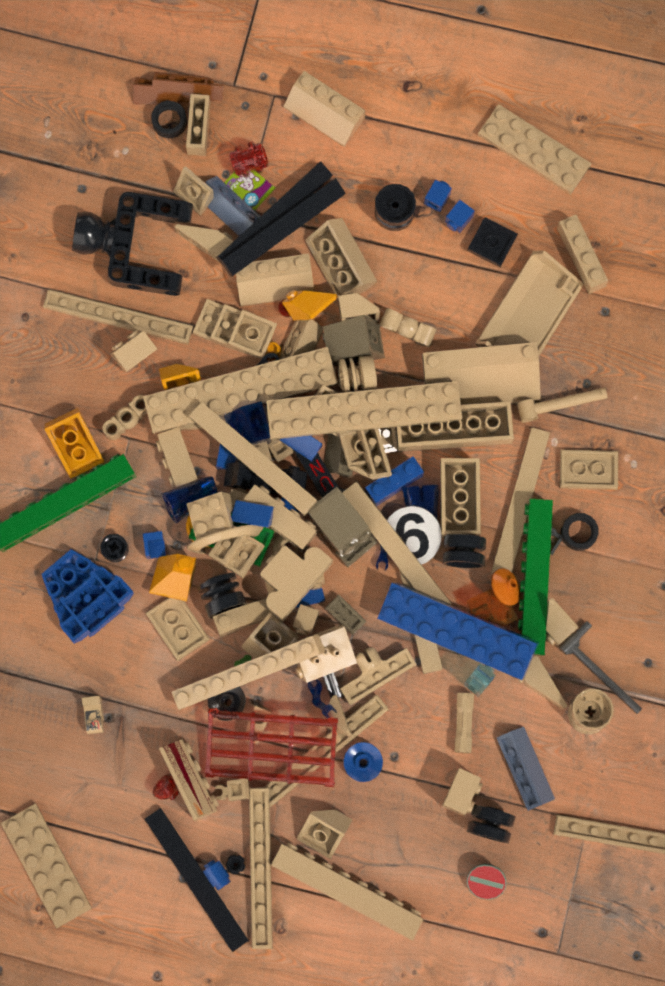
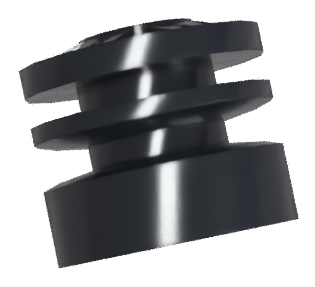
[197,573,247,619]

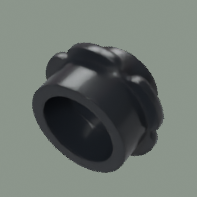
[226,855,245,874]

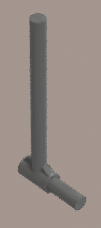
[559,621,642,714]

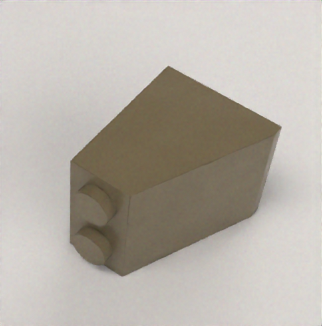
[322,315,385,366]
[308,487,372,557]

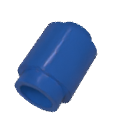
[203,860,231,890]

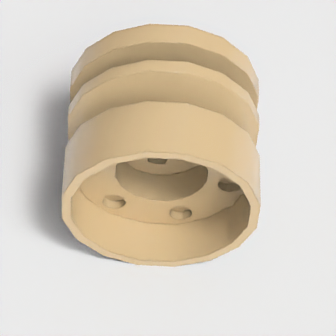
[338,355,377,393]
[568,688,614,735]

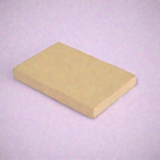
[560,450,618,490]
[146,598,210,661]

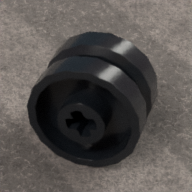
[375,184,416,231]
[442,534,486,568]
[466,805,516,844]

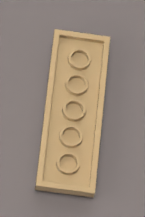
[478,104,592,195]
[1,804,92,928]

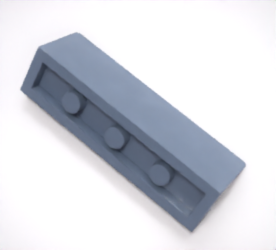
[206,176,260,236]
[497,727,555,811]

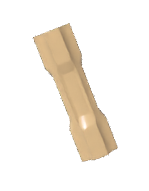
[455,693,474,753]

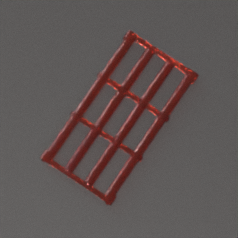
[205,708,338,788]

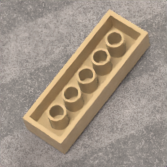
[396,402,514,452]

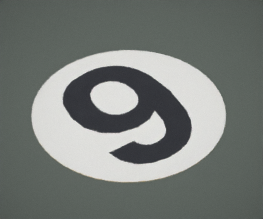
[387,506,441,564]

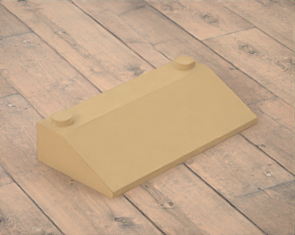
[475,251,584,356]
[422,342,541,405]

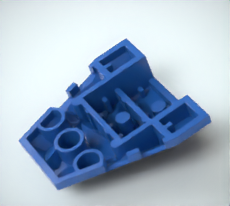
[41,549,134,644]

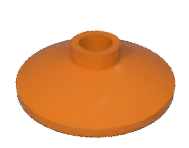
[491,568,521,606]

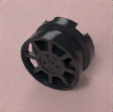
[100,534,129,563]

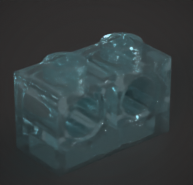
[464,663,496,697]

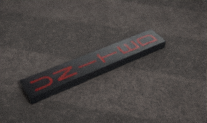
[265,404,340,498]

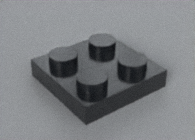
[467,217,518,268]

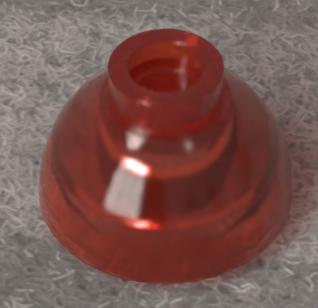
[153,774,179,801]

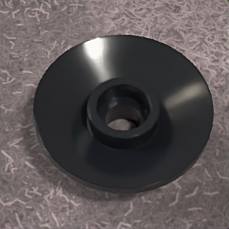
[208,686,246,721]

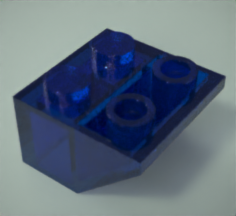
[224,401,271,445]

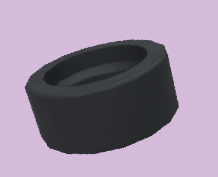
[151,100,187,138]
[561,513,599,551]

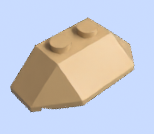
[338,429,392,480]

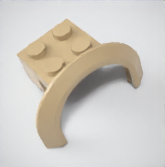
[187,492,263,554]

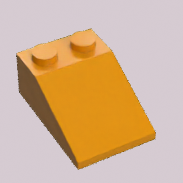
[44,408,105,479]

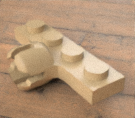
[340,647,417,705]

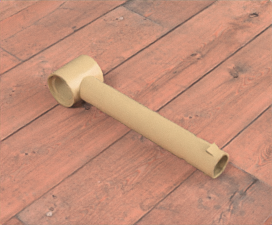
[517,387,607,423]

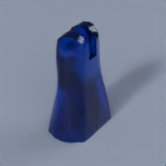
[161,476,218,524]
[402,485,439,520]

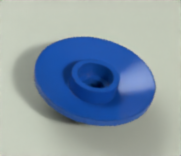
[344,742,383,782]

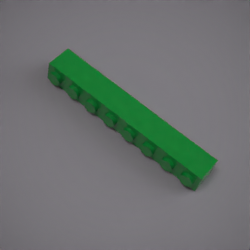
[0,454,136,552]
[518,499,553,656]

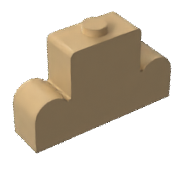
[260,546,333,622]

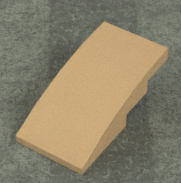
[192,299,277,358]

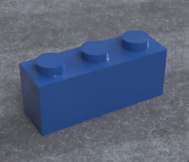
[365,456,424,506]

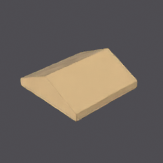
[173,166,214,216]

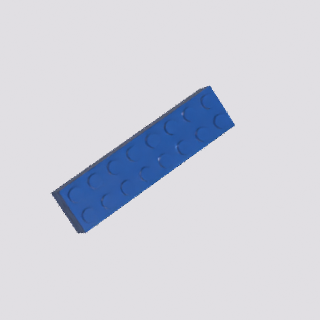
[377,582,539,680]

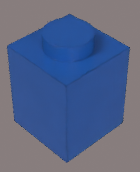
[424,180,452,212]
[445,200,475,233]

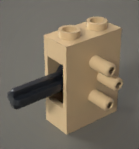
[290,625,357,698]

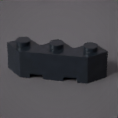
[224,460,307,494]

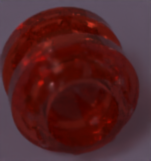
[230,141,269,178]

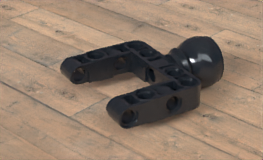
[72,192,193,296]

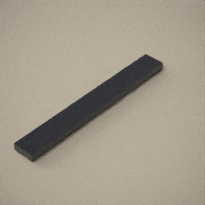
[216,161,333,267]
[220,178,346,277]
[145,808,249,952]

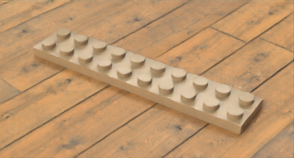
[143,347,338,434]
[266,381,462,440]

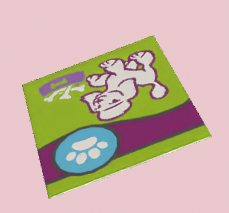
[224,162,275,211]

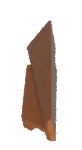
[133,72,224,105]

